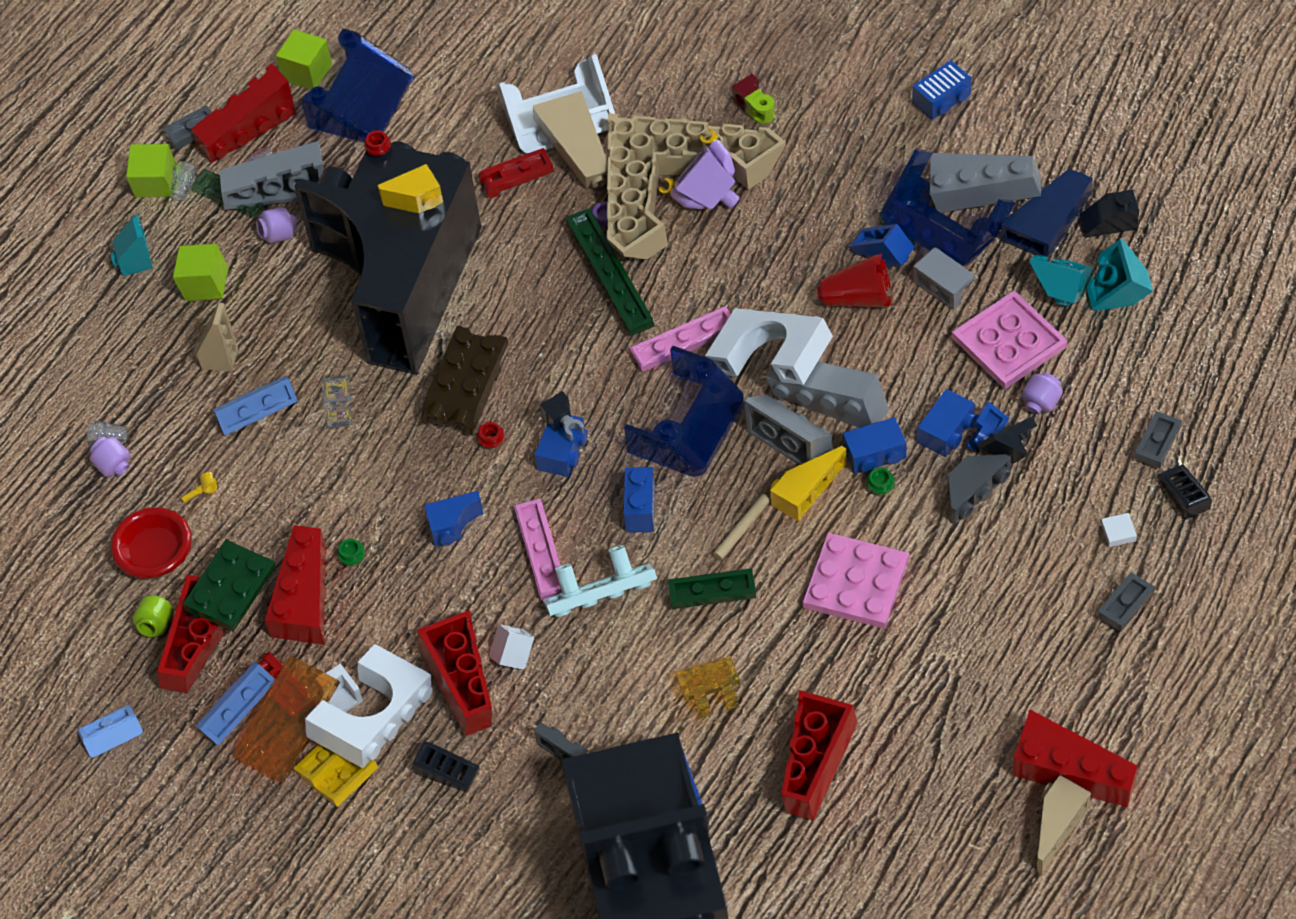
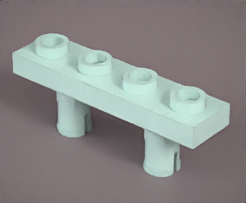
[543,545,657,617]

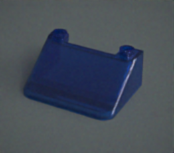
[302,28,413,142]

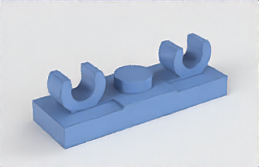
[213,376,298,435]
[196,661,277,746]

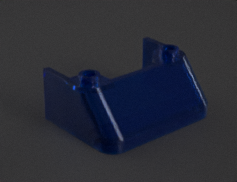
[882,149,1016,267]
[624,345,744,477]

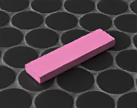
[630,306,731,372]
[514,498,562,601]

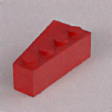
[191,63,297,163]
[265,525,326,645]
[157,574,227,693]
[417,610,492,737]

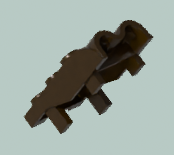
[421,326,508,435]

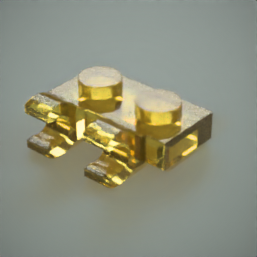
[676,656,740,718]

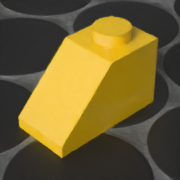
[378,164,443,213]

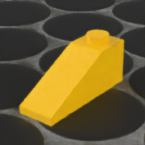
[769,446,847,522]

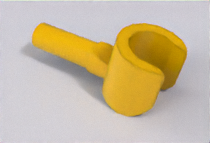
[181,472,217,503]

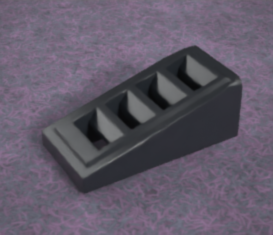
[1158,464,1212,519]
[413,741,480,793]

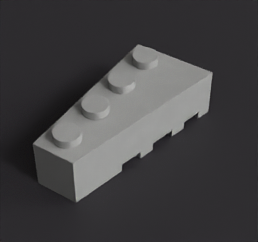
[219,141,324,210]
[930,153,1041,213]
[767,362,889,428]

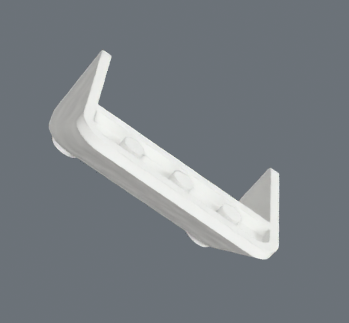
[496,54,615,153]

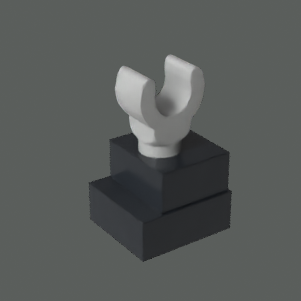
[540,391,584,441]

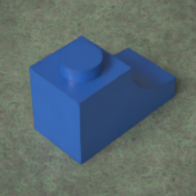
[849,224,914,267]
[424,491,484,547]

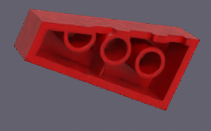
[781,690,858,821]
[1012,709,1138,808]

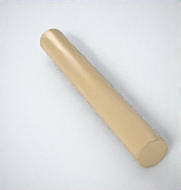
[713,494,771,561]

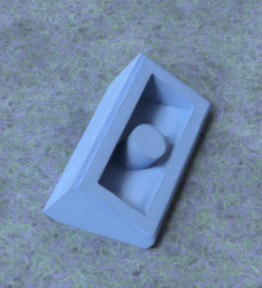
[77,705,143,758]

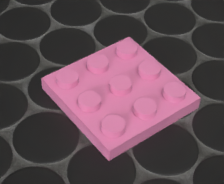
[952,290,1068,389]
[803,533,909,629]

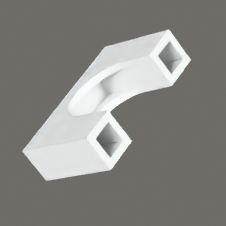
[705,308,833,385]
[305,644,432,768]

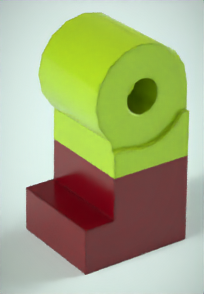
[732,73,775,124]

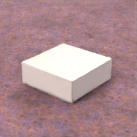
[1101,513,1137,547]

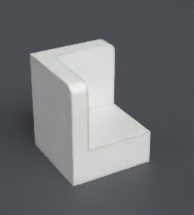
[489,624,534,669]
[316,664,363,712]

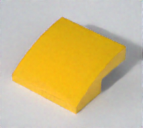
[293,744,379,807]

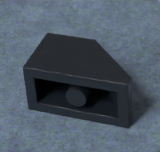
[1079,189,1139,238]

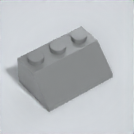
[745,395,832,465]

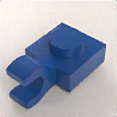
[966,401,1010,452]

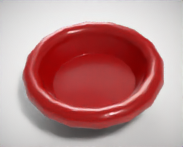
[110,507,192,579]

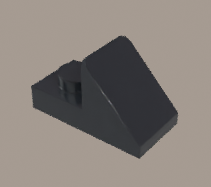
[978,416,1037,464]

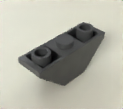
[948,454,1011,525]

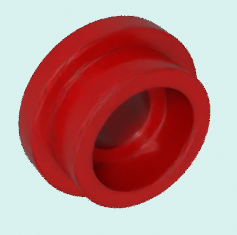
[364,130,391,156]
[477,422,505,448]

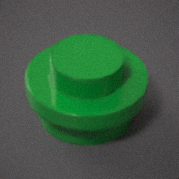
[867,467,895,495]
[337,539,365,566]

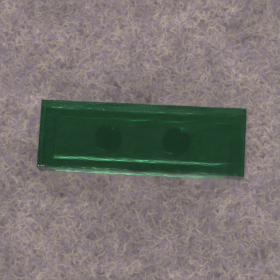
[191,169,266,220]

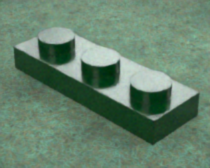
[668,568,756,609]

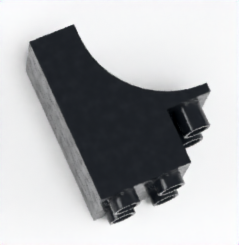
[294,141,482,375]
[562,732,728,919]

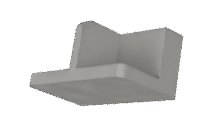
[913,248,974,311]

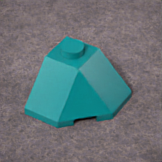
[110,214,153,276]
[1087,238,1153,311]
[1030,255,1093,306]

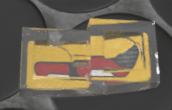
[322,375,353,429]

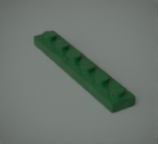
[566,208,655,337]

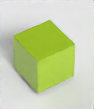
[276,29,332,91]
[126,144,176,197]
[173,244,229,301]

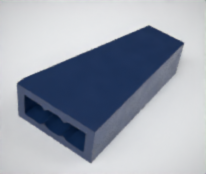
[1001,168,1093,261]

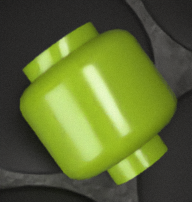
[133,595,174,637]

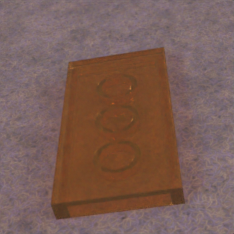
[232,655,340,784]

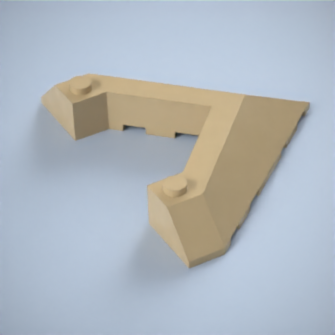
[607,113,786,259]

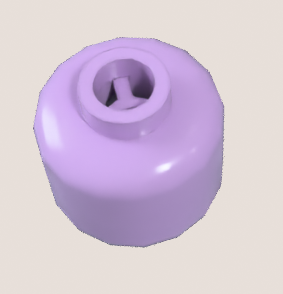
[256,207,297,244]
[1022,372,1063,415]
[89,437,131,477]

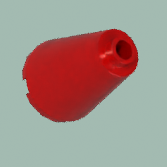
[816,254,893,307]

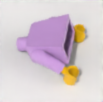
[659,128,740,209]

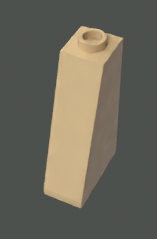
[533,91,608,189]

